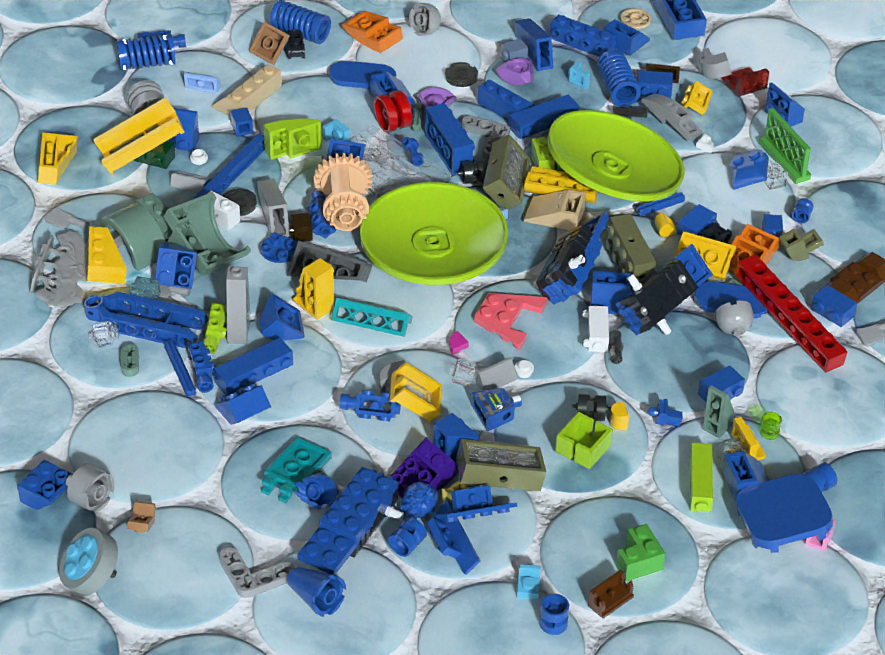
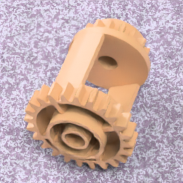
[314,153,373,231]

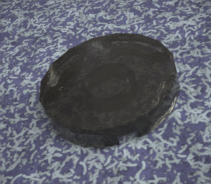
[445,62,478,87]
[223,188,257,216]

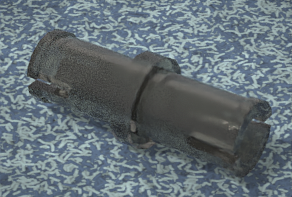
[613,105,647,119]
[608,330,624,364]

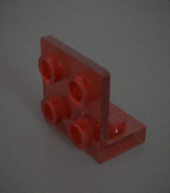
[721,67,770,97]

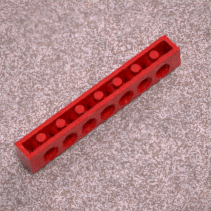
[735,255,848,373]

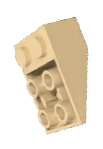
[524,189,586,231]

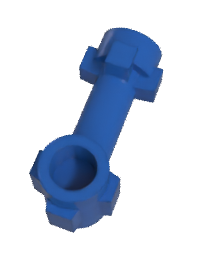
[402,137,424,167]

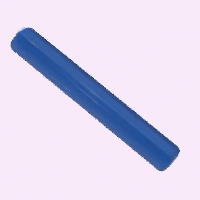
[164,340,196,397]

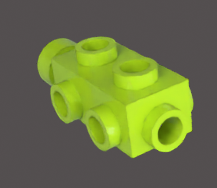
[203,302,227,354]

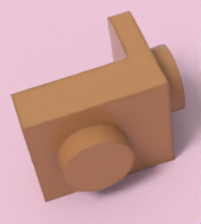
[127,501,156,533]

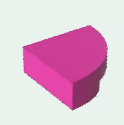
[449,331,469,354]

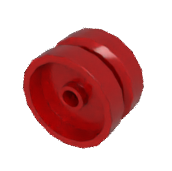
[374,90,412,133]

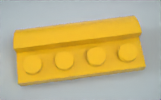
[524,166,598,204]

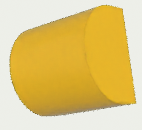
[654,212,677,238]
[610,402,629,430]

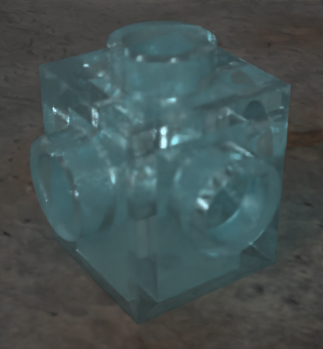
[129,276,161,300]

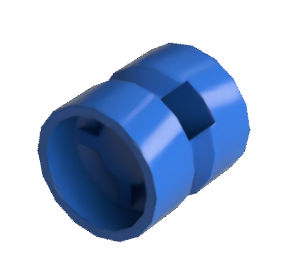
[802,462,837,492]
[388,517,427,557]
[540,594,569,635]

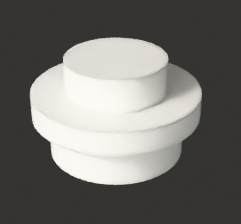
[190,149,208,165]
[514,360,534,378]

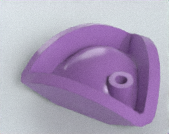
[496,58,534,85]
[416,87,457,110]

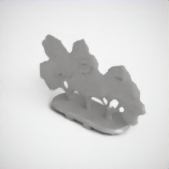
[30,230,88,308]

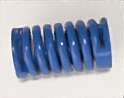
[270,0,331,44]
[117,34,176,70]
[597,50,641,107]

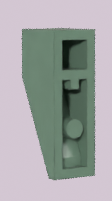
[703,386,734,439]

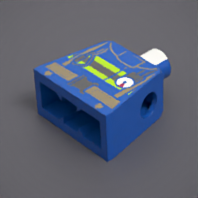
[472,388,522,431]

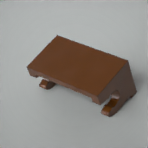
[588,570,634,619]

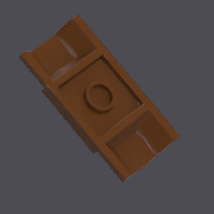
[820,252,885,304]

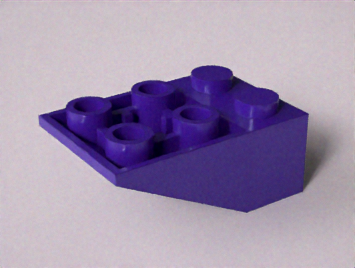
[390,438,459,498]

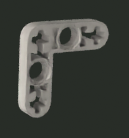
[462,115,510,160]
[220,547,295,598]

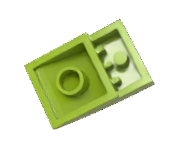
[264,119,321,160]

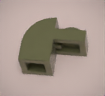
[779,228,824,261]

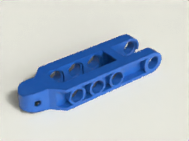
[84,292,208,349]

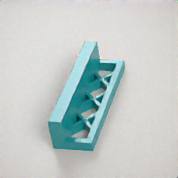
[331,298,413,337]

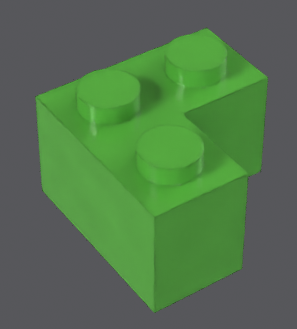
[616,523,665,582]

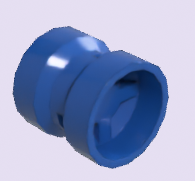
[792,198,814,223]

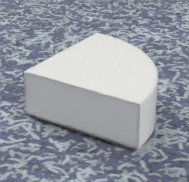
[696,133,714,153]

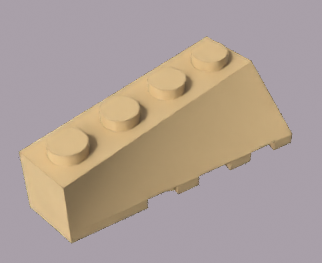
[212,64,282,116]

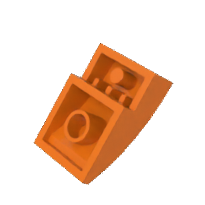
[342,10,403,53]
[729,224,781,273]

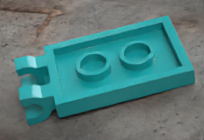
[262,437,332,503]

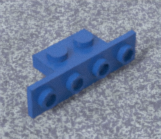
[436,485,517,522]
[427,501,481,575]

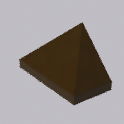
[646,64,680,84]

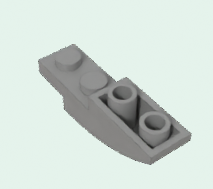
[641,94,702,141]

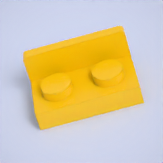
[681,81,713,115]
[731,417,766,460]

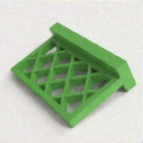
[759,108,811,184]

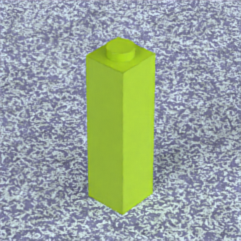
[690,443,713,512]

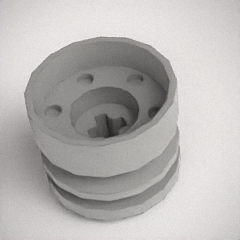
[127,80,164,116]

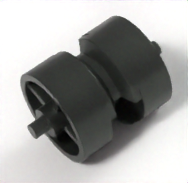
[457,159,488,184]
[572,394,611,421]

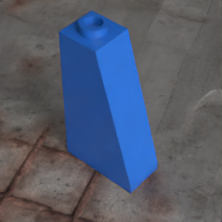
[515,18,553,71]

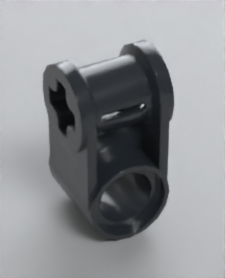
[288,29,305,59]
[702,222,732,243]

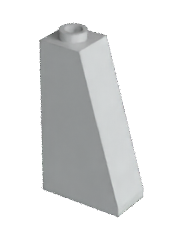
[257,179,290,237]
[226,266,251,344]

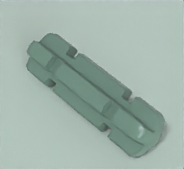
[412,105,423,131]

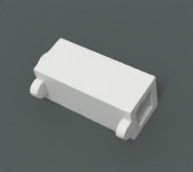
[583,306,609,352]

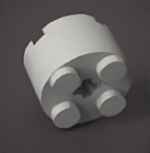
[66,463,115,512]

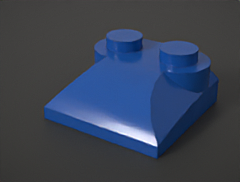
[730,149,769,190]

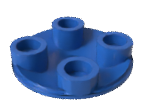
[261,233,297,263]

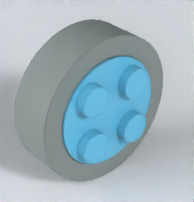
[59,528,118,595]

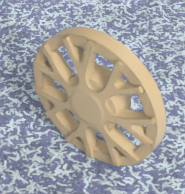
[621,8,651,29]

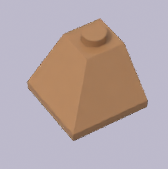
[249,22,290,65]

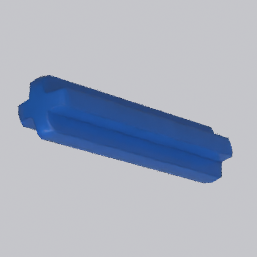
[636,192,685,216]

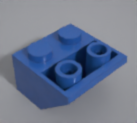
[605,19,650,56]
[370,72,415,105]
[765,82,805,127]
[154,242,197,289]
[591,271,631,315]
[214,384,271,425]
[433,413,479,464]
[722,451,769,501]
[18,460,73,510]

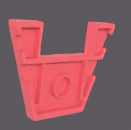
[474,293,548,350]

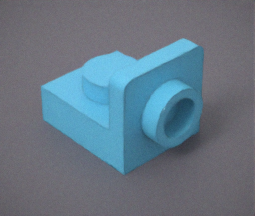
[569,61,590,89]
[323,119,350,141]
[517,564,541,599]

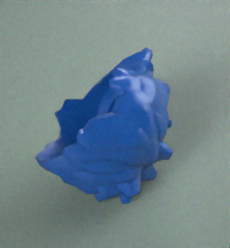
[295,474,338,510]
[399,481,438,520]

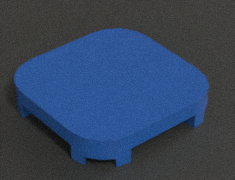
[736,474,833,553]

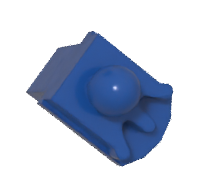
[647,399,683,427]

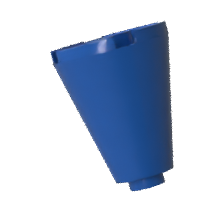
[287,567,346,617]

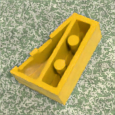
[38,133,78,185]
[87,226,127,284]
[292,258,334,320]

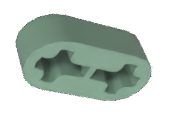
[121,344,139,377]

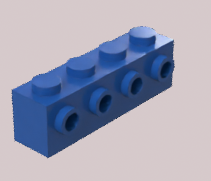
[550,14,617,57]

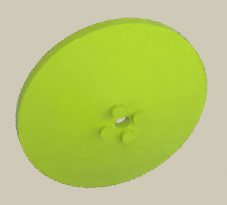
[547,110,685,202]
[360,182,508,285]

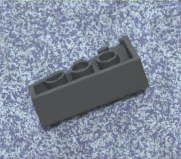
[287,241,372,282]

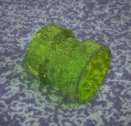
[760,412,782,440]

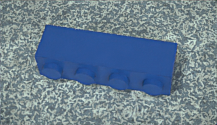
[509,94,579,139]
[214,338,293,395]

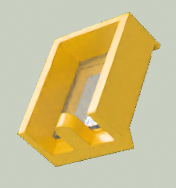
[389,362,442,423]

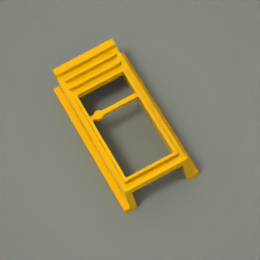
[93,97,185,175]

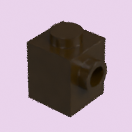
[289,213,313,242]

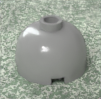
[409,3,441,36]
[715,300,754,336]

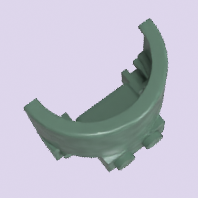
[99,192,173,271]
[164,193,251,277]

